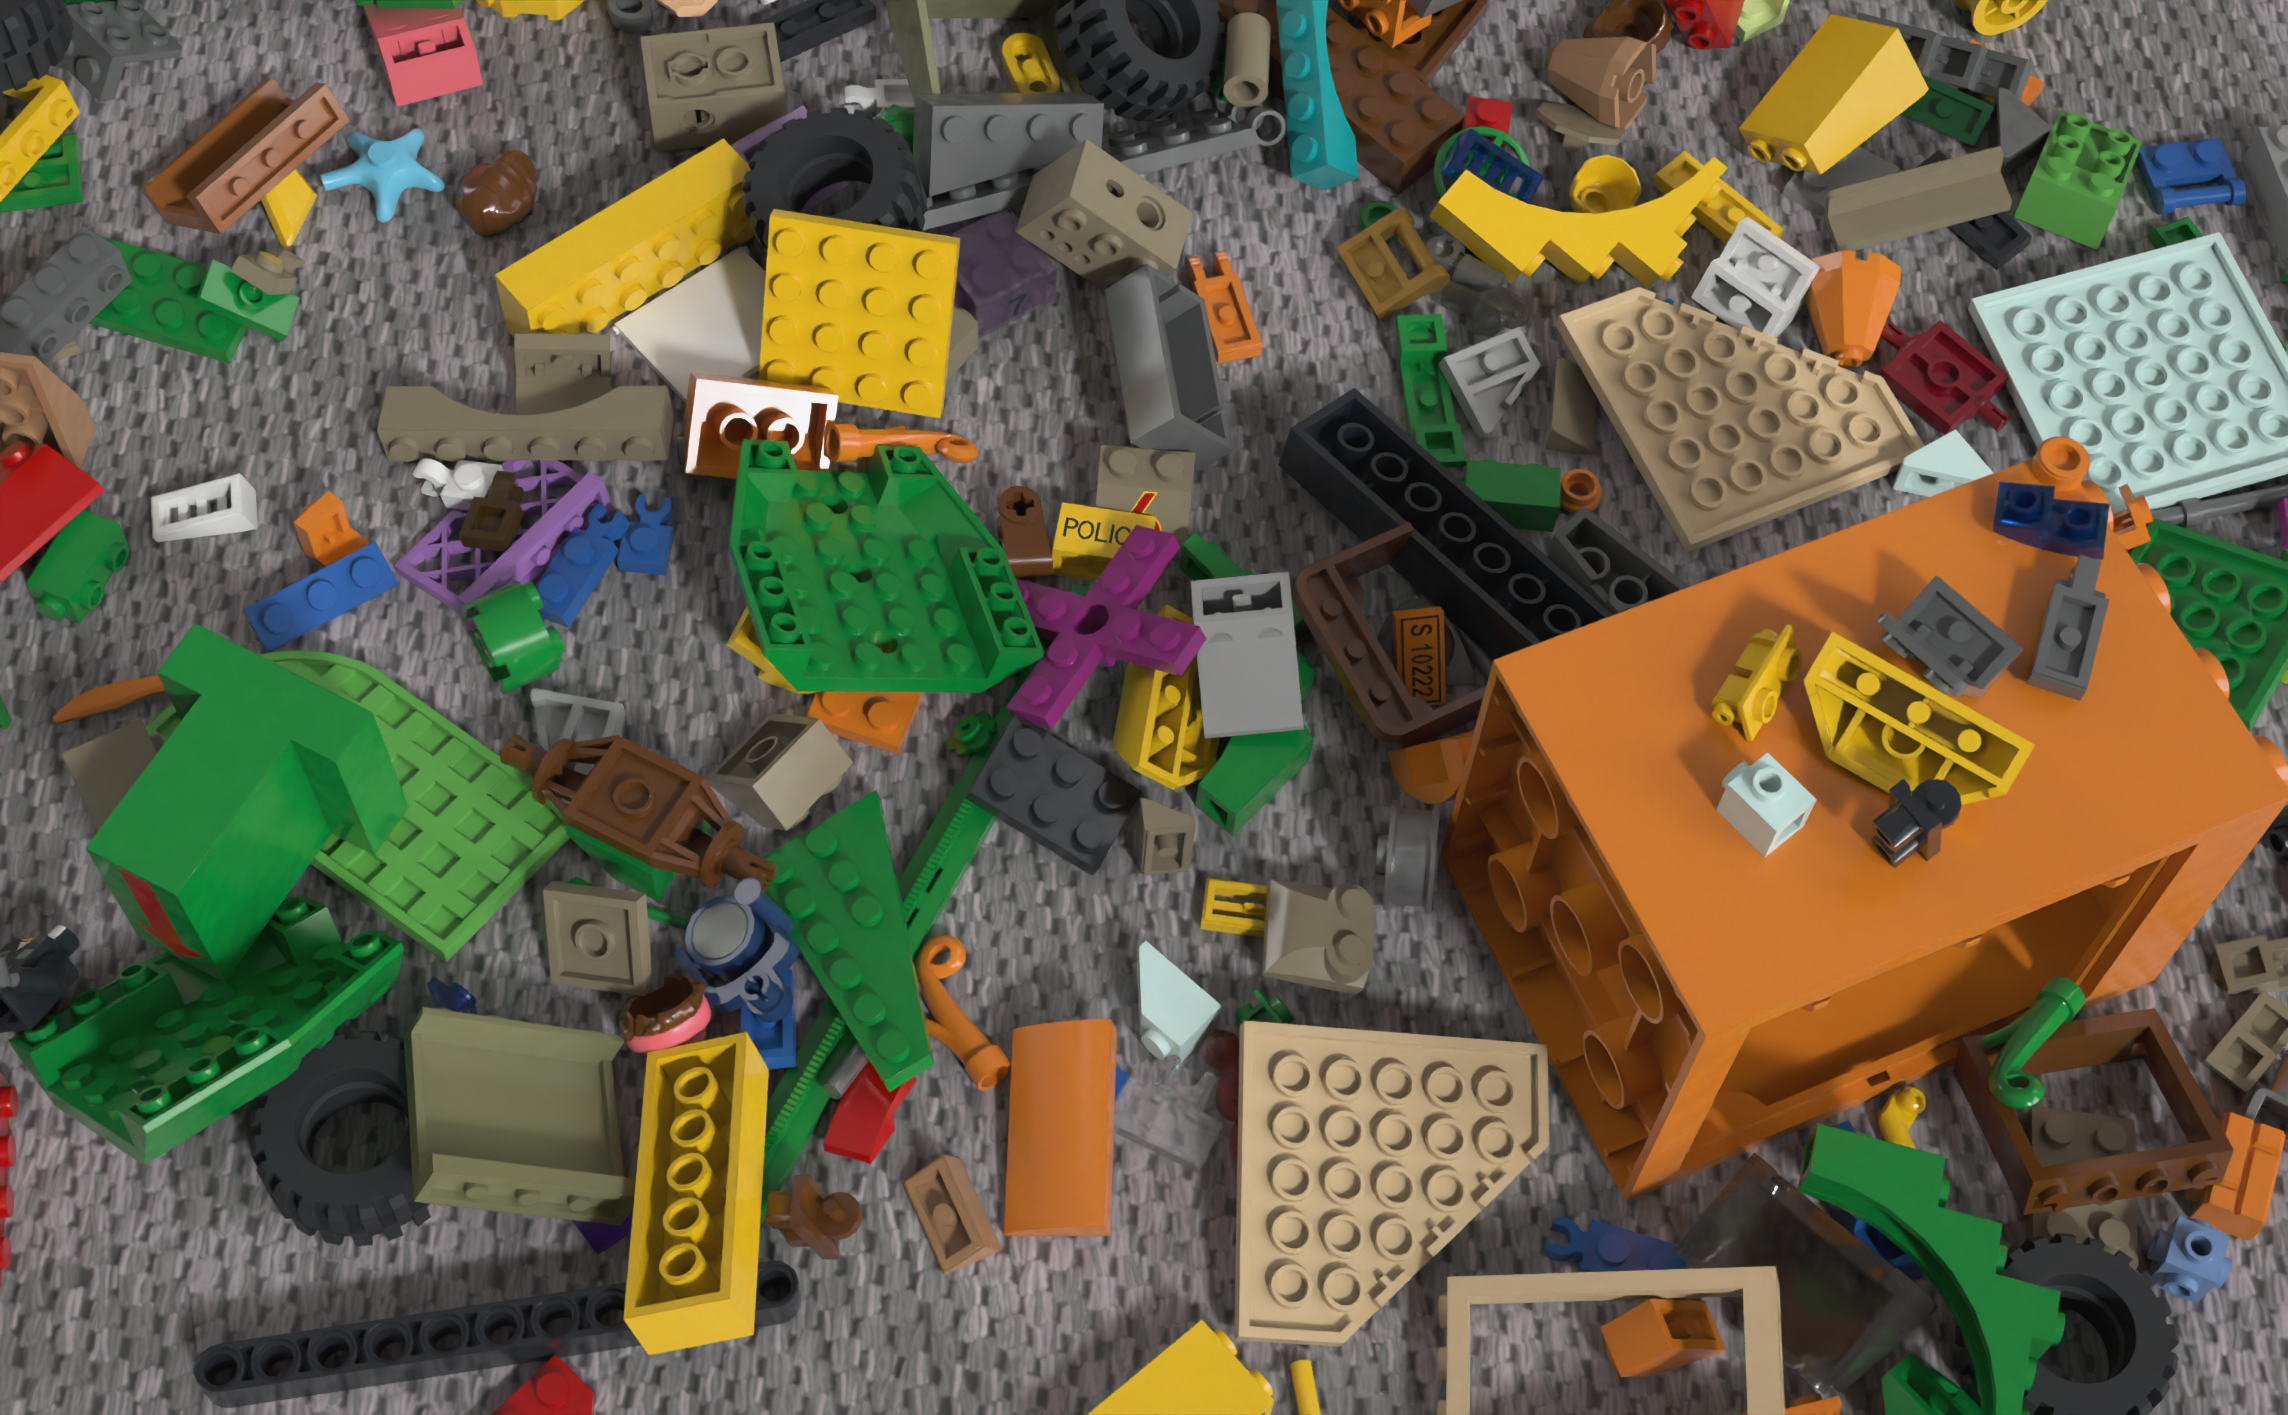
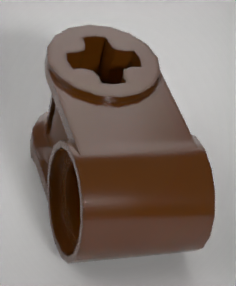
[997,486,1053,579]

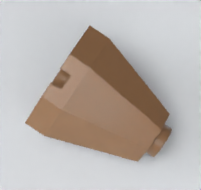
[1544,37,1656,130]

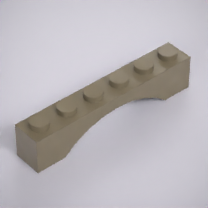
[377,386,675,462]

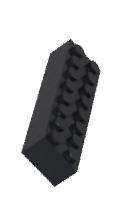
[1278,388,1613,659]

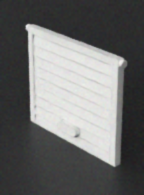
[611,246,766,404]

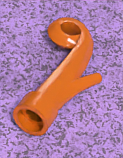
[824,424,979,463]
[915,935,1011,1091]

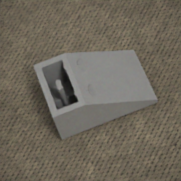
[1191,572,1304,739]

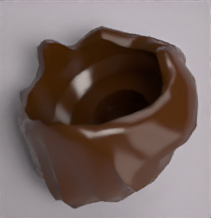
[1583,0,1675,54]
[455,150,538,237]

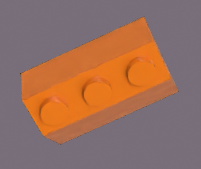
[684,372,838,479]

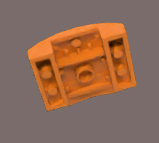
[1388,730,1474,804]

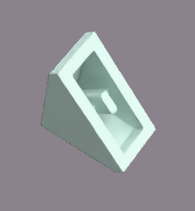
[1893,429,1993,497]

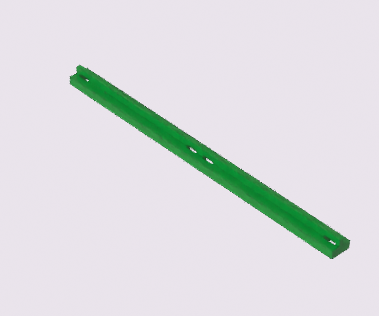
[760,580,1096,1225]

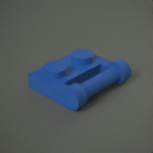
[2135,138,2247,215]

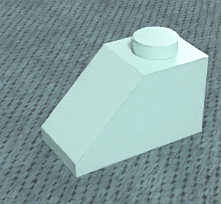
[1137,941,1222,1066]

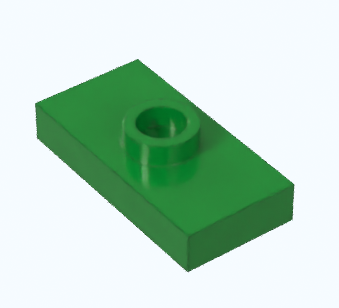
[195,259,300,342]

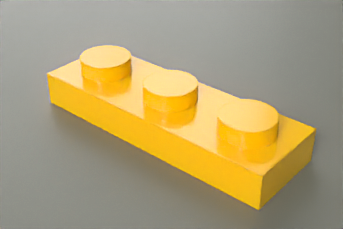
[1652,150,1784,244]

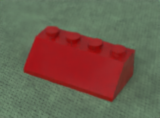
[0,442,105,583]

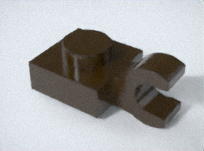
[458,471,524,552]

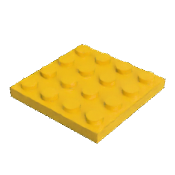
[758,209,961,418]

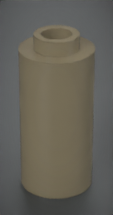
[1223,12,1271,107]

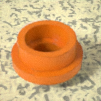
[1560,469,1602,514]

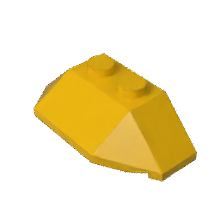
[1112,604,1220,790]
[1803,631,2035,806]

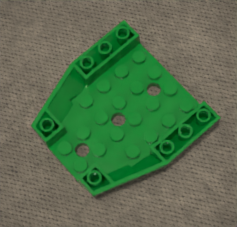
[728,439,1045,693]
[9,895,404,1165]

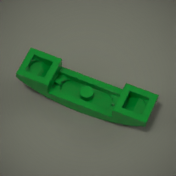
[1395,314,1466,468]

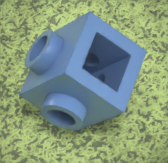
[2147,1216,2232,1304]

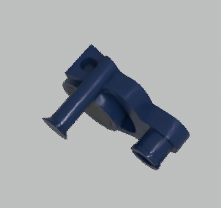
[673,877,799,1023]

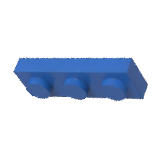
[243,542,399,653]

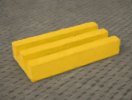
[1200,878,1267,938]

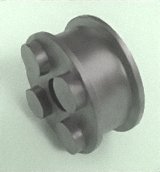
[1373,800,1440,915]

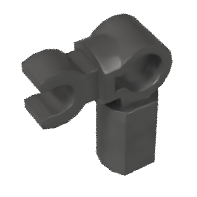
[1426,231,1506,304]

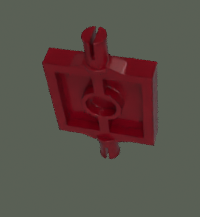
[1879,320,2010,435]

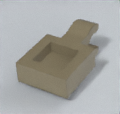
[231,250,305,295]

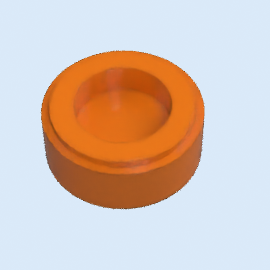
[2032,436,2090,491]

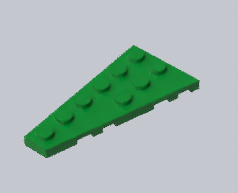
[762,789,935,1092]

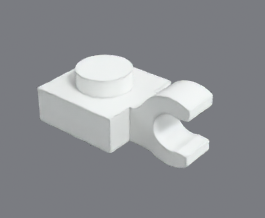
[844,79,915,115]
[413,458,504,510]

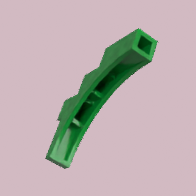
[1180,533,1315,836]
[1797,1123,2065,1415]

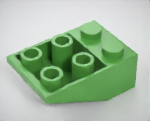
[2013,110,2143,250]

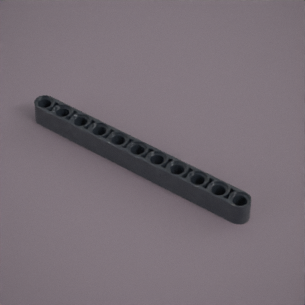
[194,1261,801,1408]

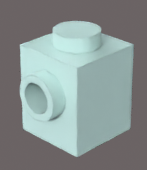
[1716,752,1817,858]

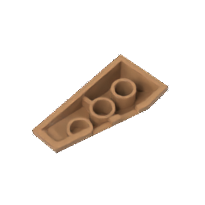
[0,352,95,469]

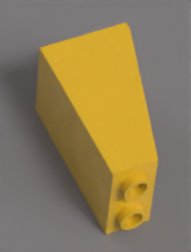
[1739,14,1929,175]

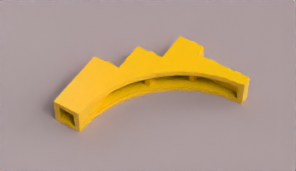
[1429,157,1728,288]

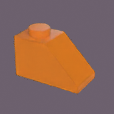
[1600,1299,1727,1377]

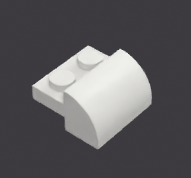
[1691,217,1821,338]

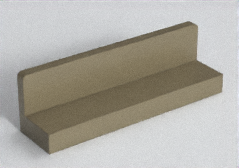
[1824,146,2012,252]

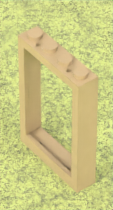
[1437,1266,1785,1415]

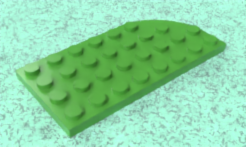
[145,650,570,963]

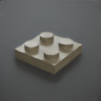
[543,881,653,996]

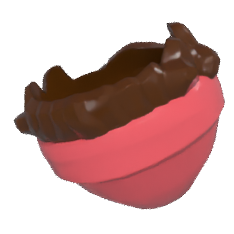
[619,973,712,1058]

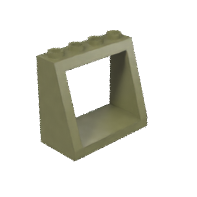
[886,0,1095,104]

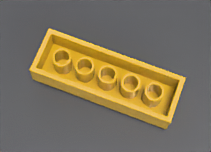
[495,138,755,338]
[623,1032,769,1355]

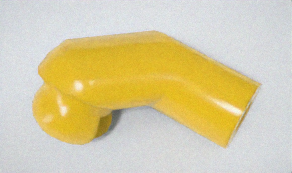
[1878,1086,1926,1149]

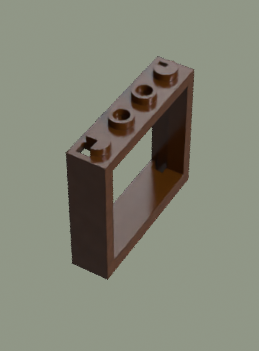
[1953,1008,2234,1215]

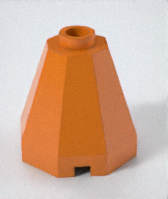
[1804,250,1901,368]

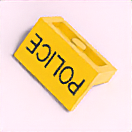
[1052,502,1156,581]

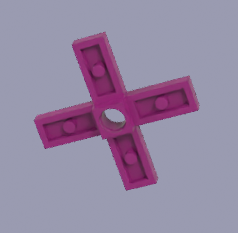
[1006,525,1206,730]

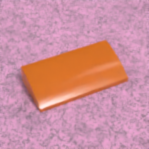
[1004,1019,1117,1236]

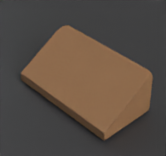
[902,1155,1002,1274]

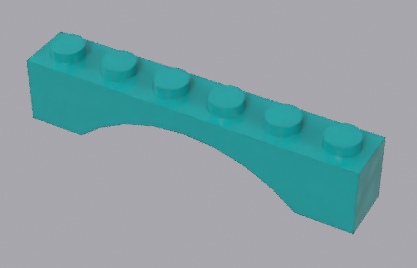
[1276,0,1359,190]

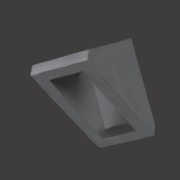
[1988,88,2052,179]

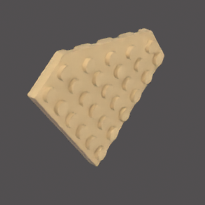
[1556,287,1925,553]
[1234,1021,1549,1347]

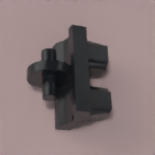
[1872,779,1961,868]

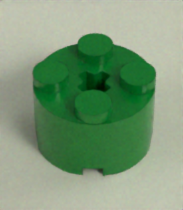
[461,581,565,695]

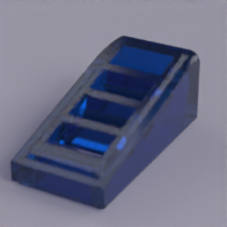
[1439,129,1544,204]

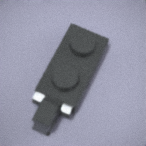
[2026,555,2109,701]

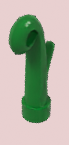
[1982,976,2085,1109]

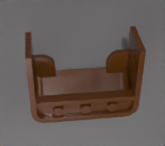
[1291,522,1486,745]

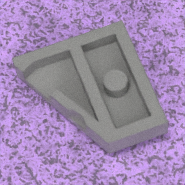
[1782,146,1900,216]
[1438,326,1541,440]
[530,688,626,775]

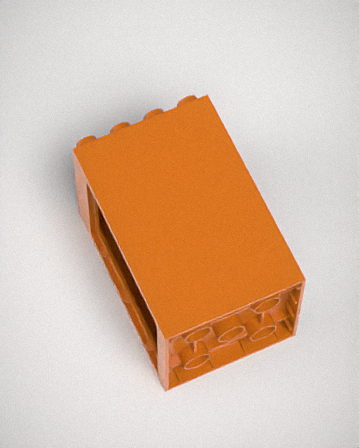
[1440,459,2288,1203]

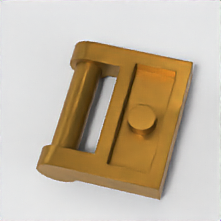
[1336,208,1450,322]

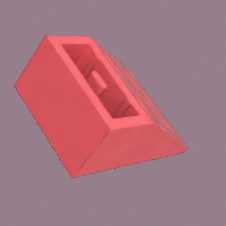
[363,3,483,107]

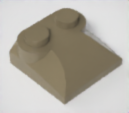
[1262,879,1375,995]

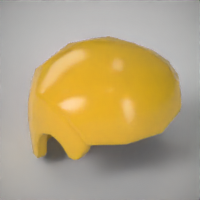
[1569,154,1641,213]

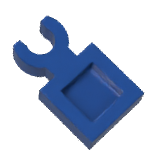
[617,495,674,576]

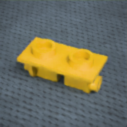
[1712,624,1802,742]

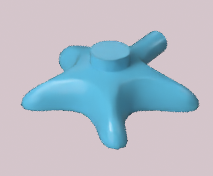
[320,128,444,223]

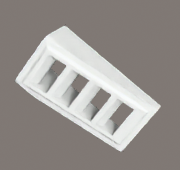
[151,473,257,542]

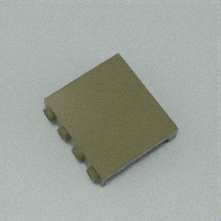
[404,1007,636,1226]

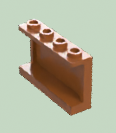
[142,78,350,234]

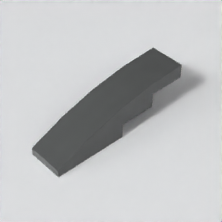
[1856,12,2033,100]

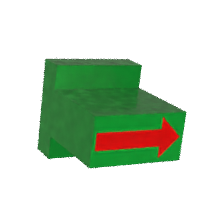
[86,623,409,983]

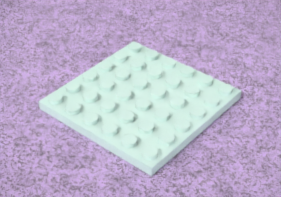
[1968,232,2288,515]

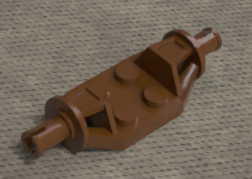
[500,734,777,892]

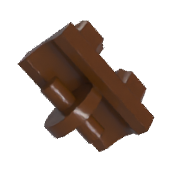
[766,1174,863,1260]

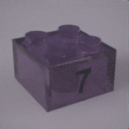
[948,208,1057,339]

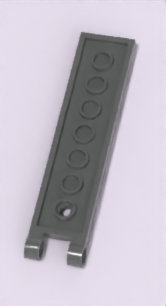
[922,101,1286,231]

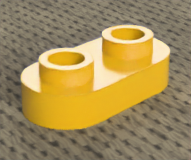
[1002,33,1060,93]

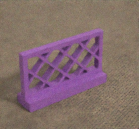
[394,460,614,630]

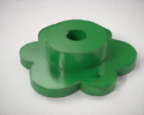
[946,711,998,758]

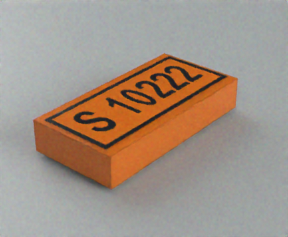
[1392,607,1446,705]

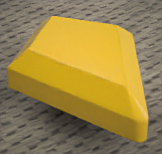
[261,169,318,248]

